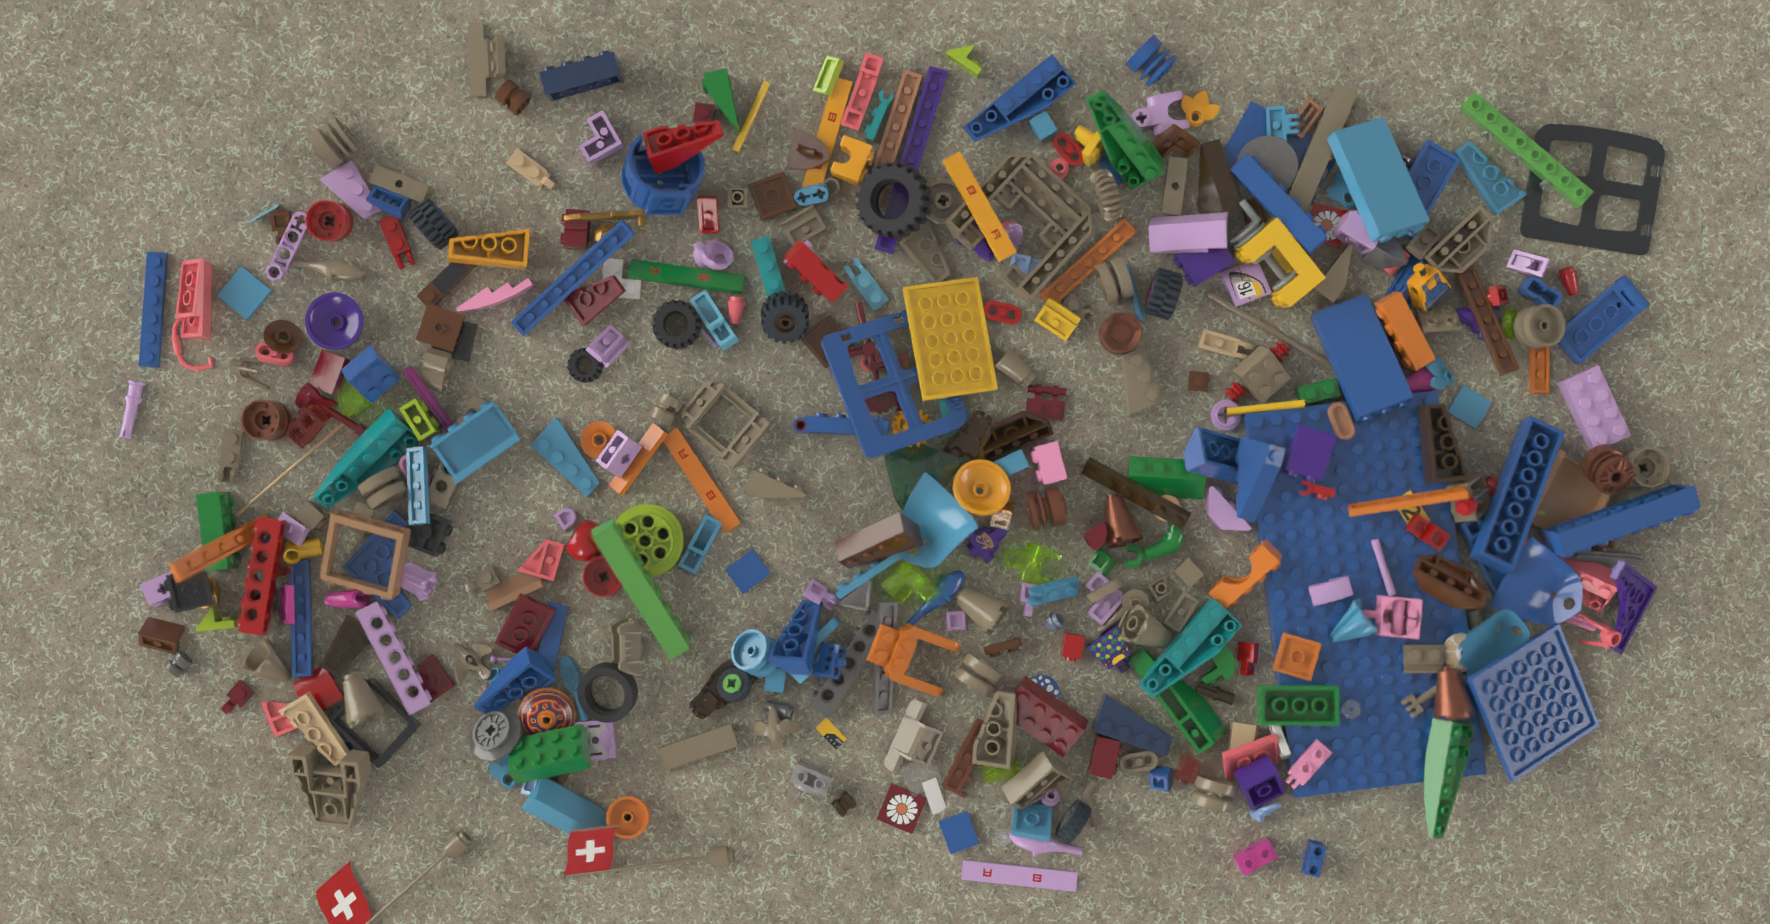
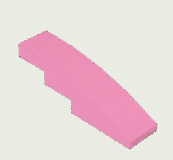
[456,278,535,313]

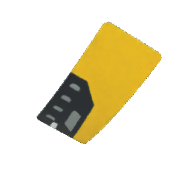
[815,717,847,749]

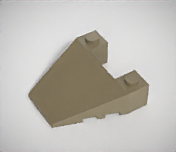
[288,744,371,829]

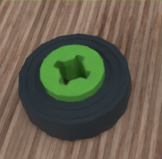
[717,668,752,703]

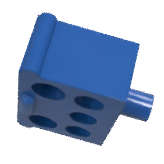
[812,641,847,679]
[1301,839,1327,878]

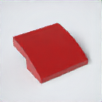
[292,667,344,711]

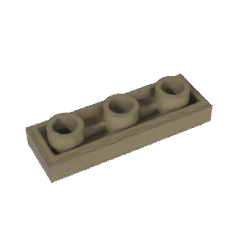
[1161,156,1188,216]
[369,165,430,203]

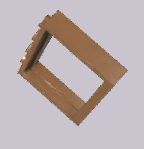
[320,509,411,600]

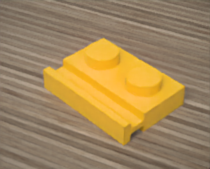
[1034,297,1082,341]

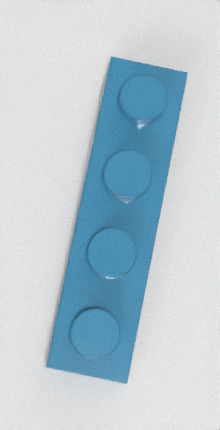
[406,446,430,526]
[835,553,902,600]

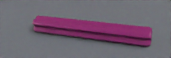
[403,366,454,432]

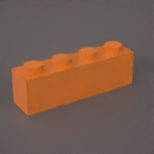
[1374,292,1436,371]

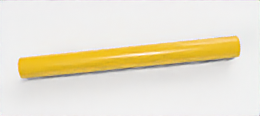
[732,81,770,153]
[1227,400,1305,416]

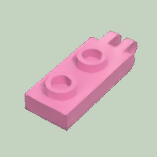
[1285,739,1332,789]

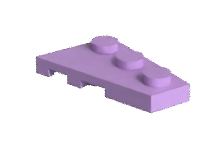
[319,160,382,220]

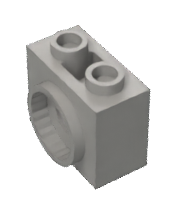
[789,760,833,796]

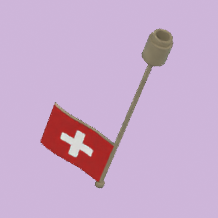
[560,825,735,880]
[315,830,472,924]

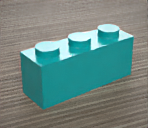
[751,236,786,298]

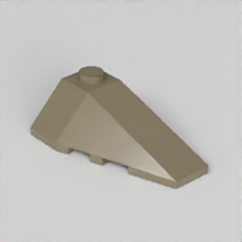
[972,690,1017,769]

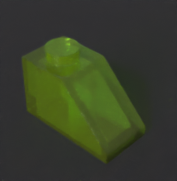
[338,376,373,419]

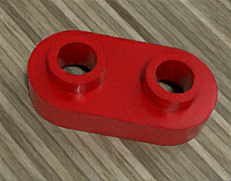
[1052,133,1083,167]
[984,301,1022,325]

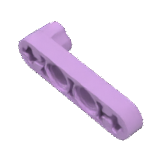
[265,210,307,281]

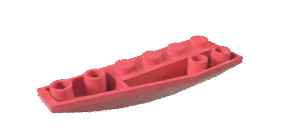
[1523,539,1618,613]

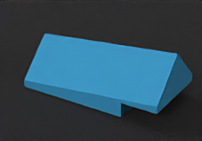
[522,778,607,834]

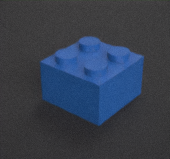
[341,345,401,403]

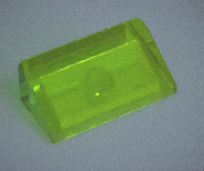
[980,754,1021,784]

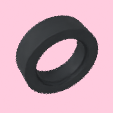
[577,662,638,723]

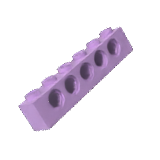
[356,602,432,716]

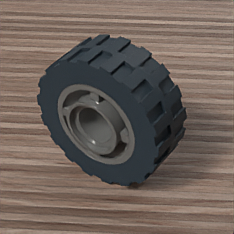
[1055,799,1092,844]

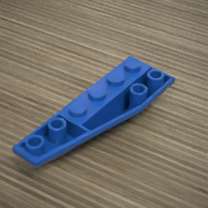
[963,54,1077,142]

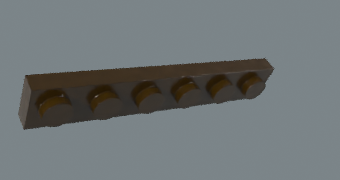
[1081,457,1191,529]

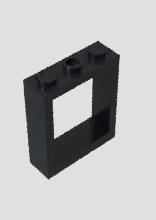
[329,677,422,769]

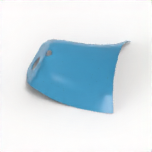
[900,472,978,568]

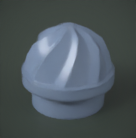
[1045,612,1064,632]

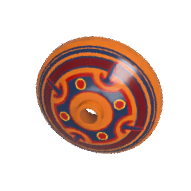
[518,687,576,736]

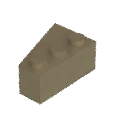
[1002,751,1074,810]

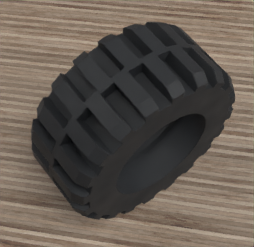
[855,162,933,238]

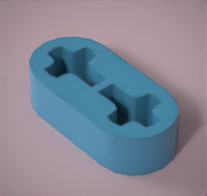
[794,183,831,206]
[816,615,841,646]

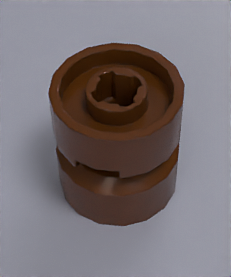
[494,79,531,116]

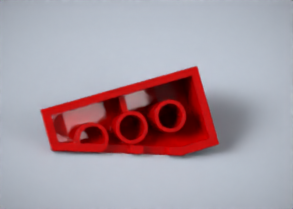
[642,121,724,174]

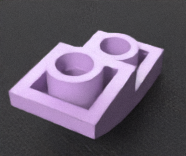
[1308,576,1353,606]

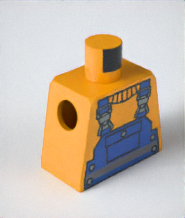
[1407,263,1451,311]

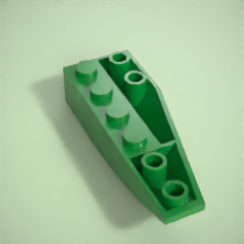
[1086,89,1164,190]
[1128,648,1227,754]
[1424,718,1474,838]

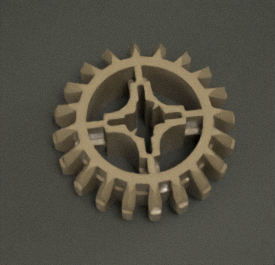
[1090,169,1123,221]

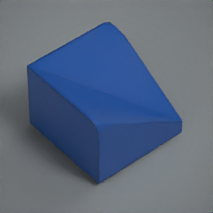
[1149,766,1173,792]

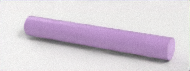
[1371,538,1396,596]

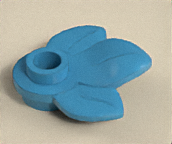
[1326,172,1355,208]
[1425,355,1454,390]
[489,754,517,789]

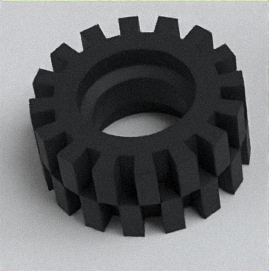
[567,348,603,383]

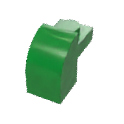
[1199,645,1235,685]

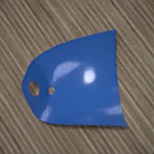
[1490,537,1583,625]

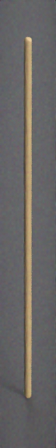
[192,408,361,552]

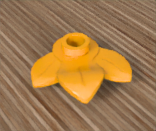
[1181,90,1219,127]

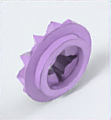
[1210,400,1241,431]

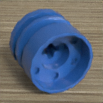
[1126,35,1177,87]

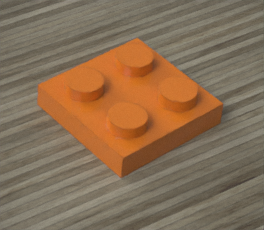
[1272,632,1322,681]

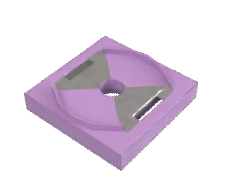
[575,720,616,760]

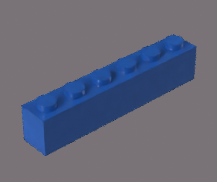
[1230,154,1327,256]

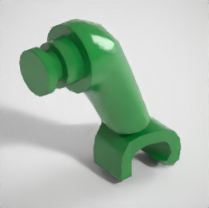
[1123,522,1185,570]

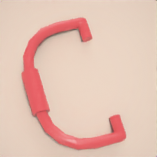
[171,318,214,371]

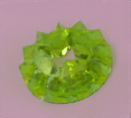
[1501,309,1518,339]

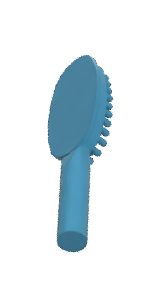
[559,656,588,722]

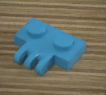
[1266,105,1300,142]

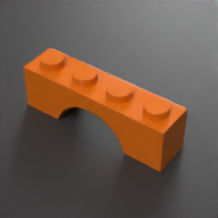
[1209,539,1282,609]

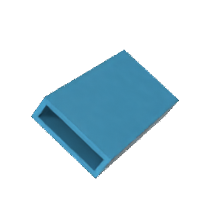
[1327,117,1430,243]

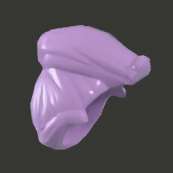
[693,239,734,270]

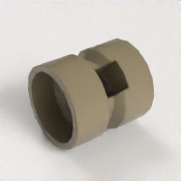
[649,391,684,426]

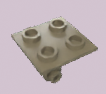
[1416,305,1463,332]

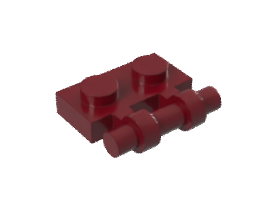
[1026,384,1066,421]

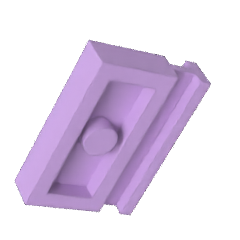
[586,324,631,368]

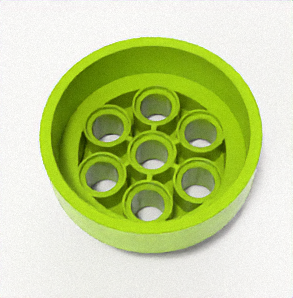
[616,504,685,576]

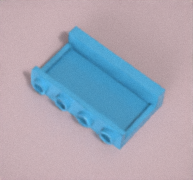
[429,400,522,484]

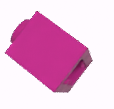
[1232,837,1278,876]

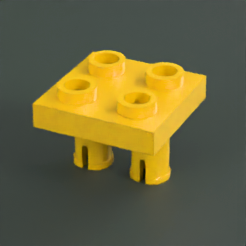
[1074,124,1104,168]

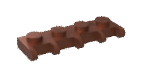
[941,717,984,798]

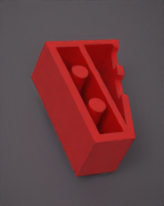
[783,240,849,303]

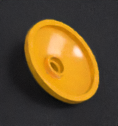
[953,460,1011,516]

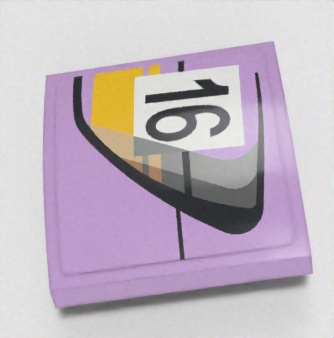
[1220,263,1272,307]

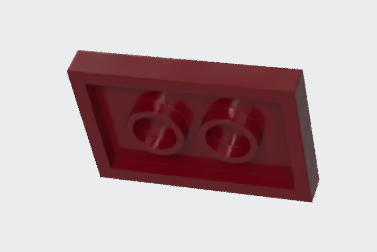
[494,593,555,654]

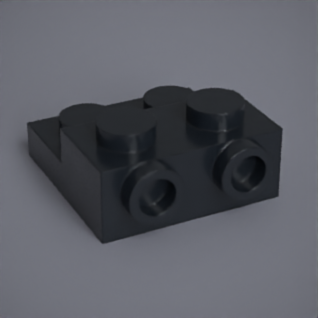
[405,513,454,557]
[164,569,215,613]

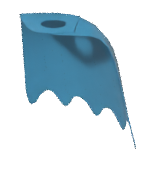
[1458,610,1530,683]

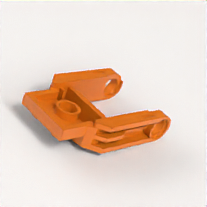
[866,623,961,698]

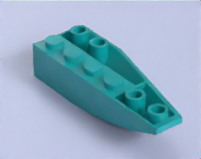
[313,407,419,509]
[1138,599,1243,698]

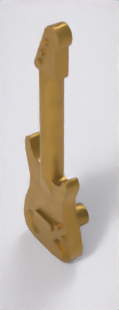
[563,210,650,227]

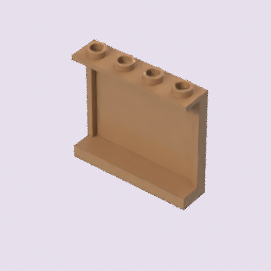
[1532,449,1611,529]

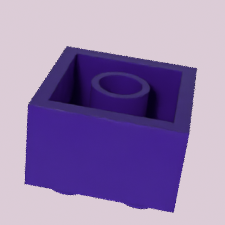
[1233,755,1286,810]

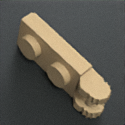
[1197,329,1254,360]

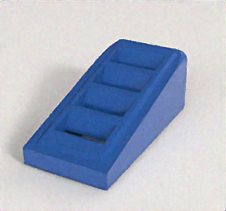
[366,185,411,220]

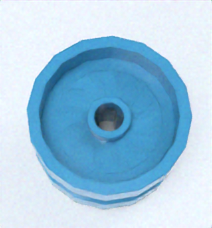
[731,629,777,677]

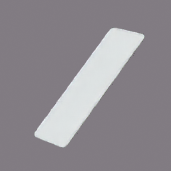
[922,778,946,815]

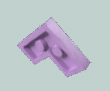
[1085,571,1124,625]

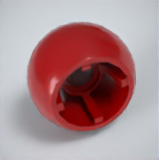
[566,520,602,562]

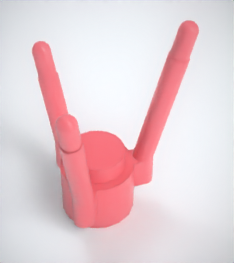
[1576,612,1621,649]

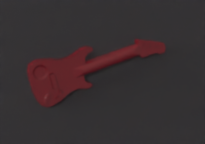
[295,383,367,436]

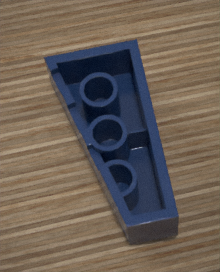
[1092,693,1173,756]

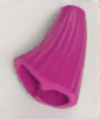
[1405,367,1435,393]
[324,590,370,608]

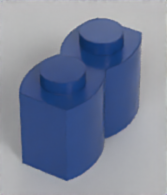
[1517,276,1563,308]

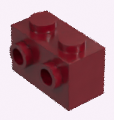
[1087,735,1122,780]

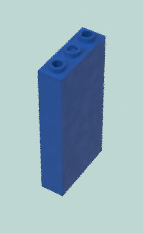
[1311,294,1414,422]

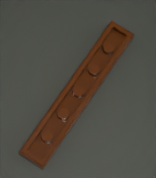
[1455,265,1520,376]

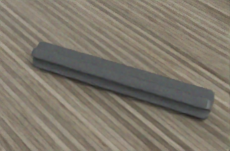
[1573,550,1643,565]

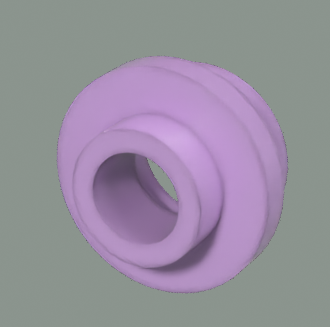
[1041,789,1060,807]

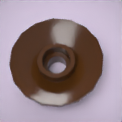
[264,320,303,354]

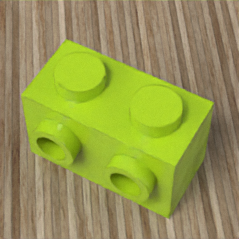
[399,398,440,442]

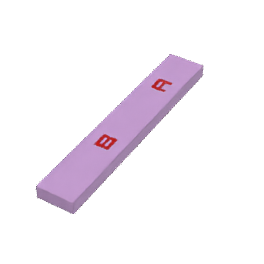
[961,859,1078,892]

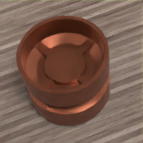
[1098,312,1142,355]

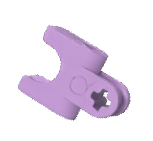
[1131,91,1190,136]

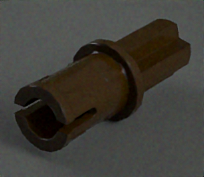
[1196,682,1235,705]

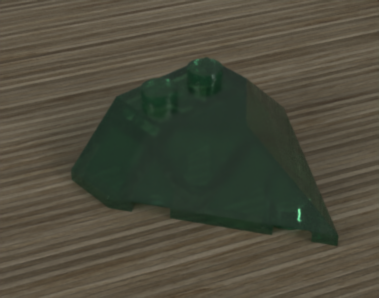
[885,444,967,512]

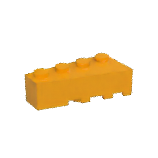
[447,228,530,270]

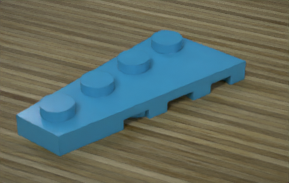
[1452,141,1527,216]
[531,417,600,497]

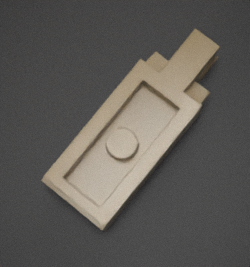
[506,148,556,191]

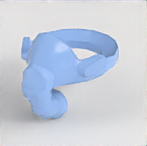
[1249,803,1282,823]

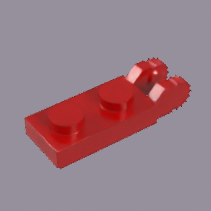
[378,216,416,270]

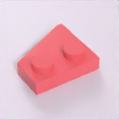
[518,539,565,581]
[261,701,298,737]

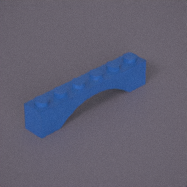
[1456,518,1526,627]

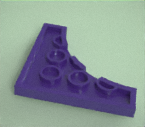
[1609,560,1657,655]

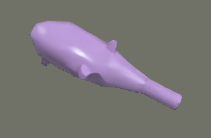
[1009,832,1083,857]

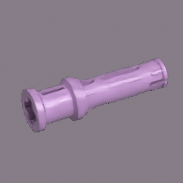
[119,380,146,439]

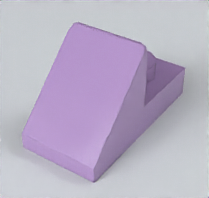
[1506,249,1550,278]

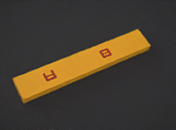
[802,78,853,192]
[942,151,1017,262]

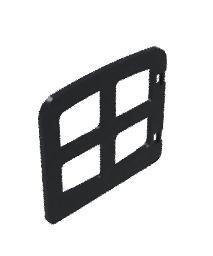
[1520,124,1665,255]

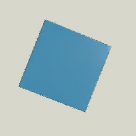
[217,266,272,320]
[1011,803,1052,842]

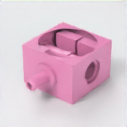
[1363,595,1422,639]

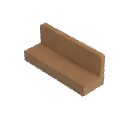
[485,572,545,612]

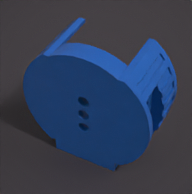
[621,135,705,216]

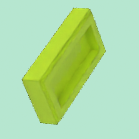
[813,55,845,96]

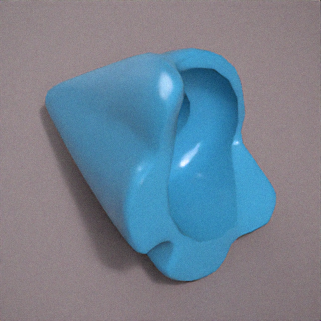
[1330,598,1378,642]

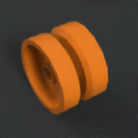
[606,795,650,839]

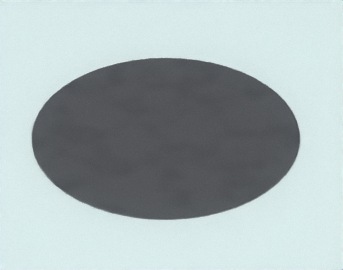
[1236,136,1298,190]

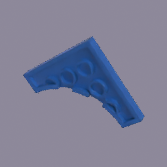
[342,511,413,619]

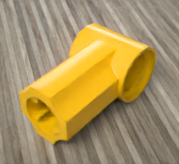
[283,537,323,564]

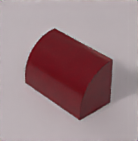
[1081,522,1107,550]

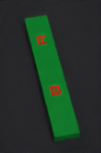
[628,259,745,295]

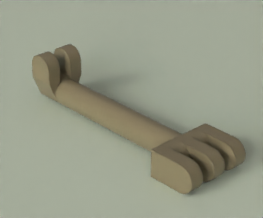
[1401,668,1465,718]

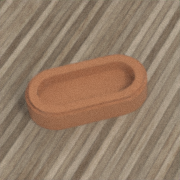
[1327,402,1355,440]

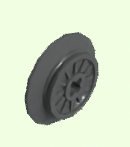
[470,707,522,761]

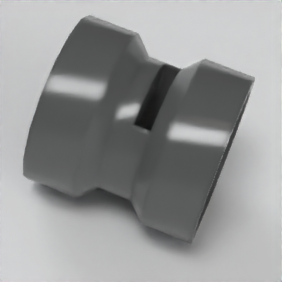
[165,650,193,677]

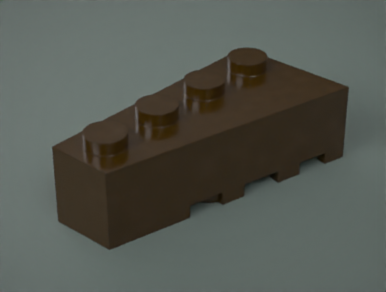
[1417,403,1471,483]

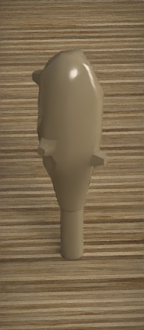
[291,259,365,281]

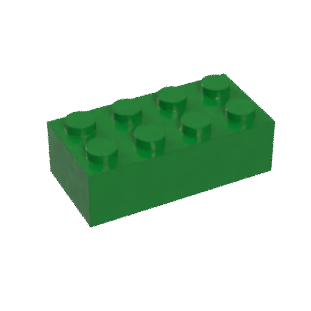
[196,492,241,572]
[1257,684,1339,726]
[509,724,591,784]

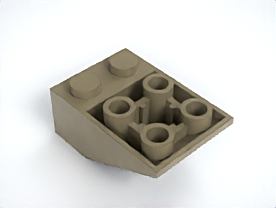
[744,468,807,499]

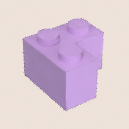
[579,110,624,166]

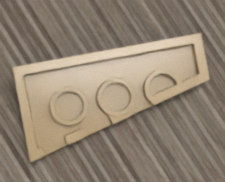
[278,691,350,766]

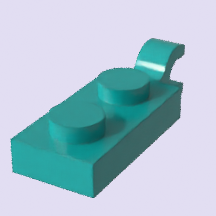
[864,90,893,143]

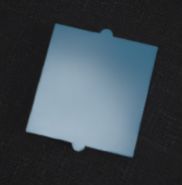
[1447,385,1492,429]

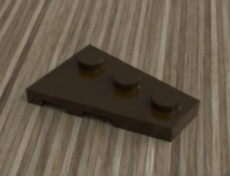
[320,615,376,675]

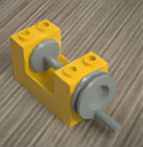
[1229,199,1326,308]

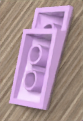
[1149,212,1228,254]

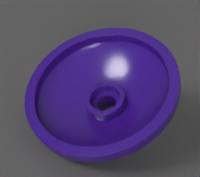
[305,292,364,350]

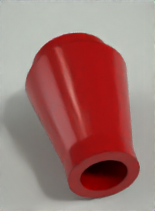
[1558,266,1580,296]

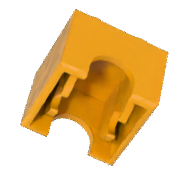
[831,135,875,187]

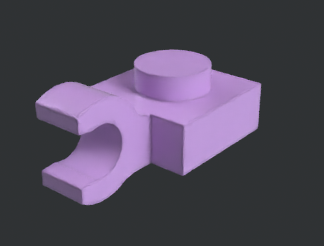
[803,579,838,610]
[1019,582,1037,617]

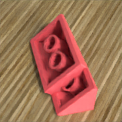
[176,259,212,341]

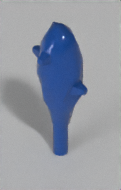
[906,570,965,625]

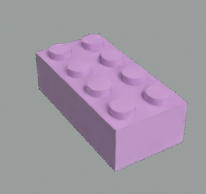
[1557,365,1631,451]

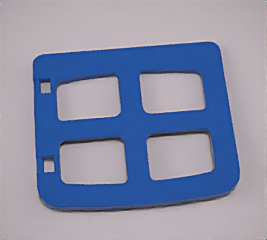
[821,310,967,459]

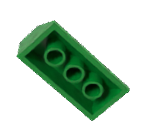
[1127,456,1206,499]

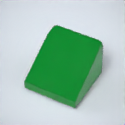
[1088,548,1117,577]

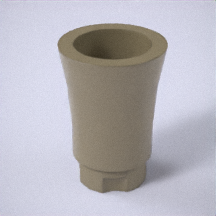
[994,346,1037,388]

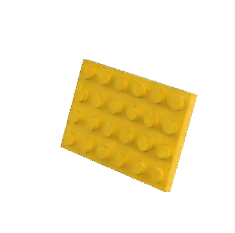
[902,277,998,401]

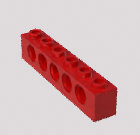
[237,517,287,636]

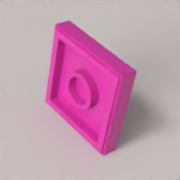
[280,584,295,624]

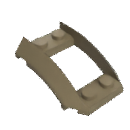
[681,382,771,468]

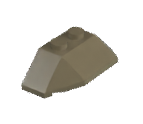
[1423,205,1493,273]

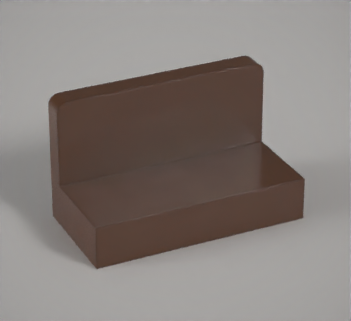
[138,617,185,655]

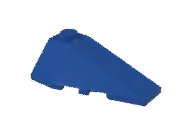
[1236,437,1285,522]
[768,600,822,675]
[474,647,557,714]

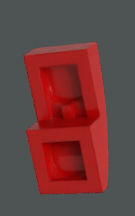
[1405,513,1451,552]

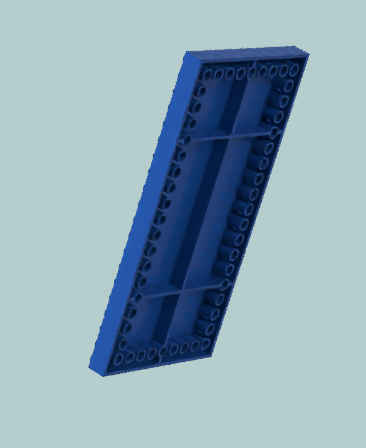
[1242,390,1487,798]

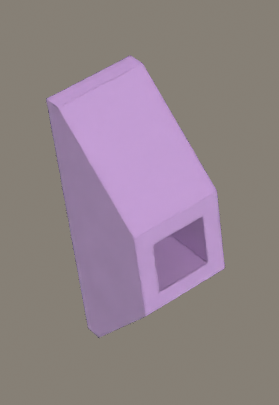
[1206,486,1251,531]

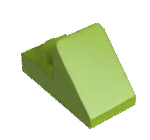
[946,45,982,78]
[196,606,238,632]

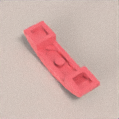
[840,52,884,131]

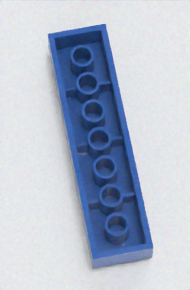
[1470,416,1565,574]
[1538,484,1701,558]

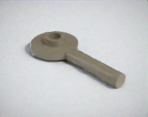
[1097,588,1149,635]

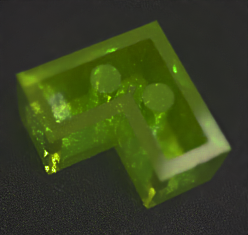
[880,560,939,604]

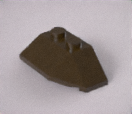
[978,410,1054,462]

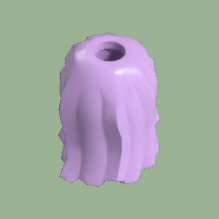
[401,563,437,601]

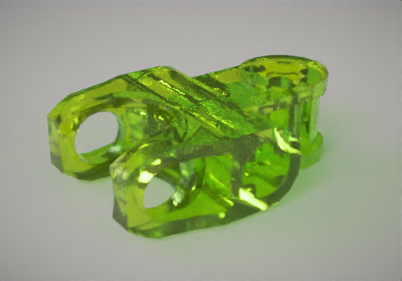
[1002,542,1062,584]

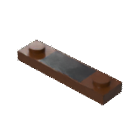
[417,262,477,307]

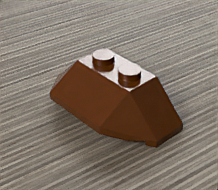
[1412,554,1488,609]

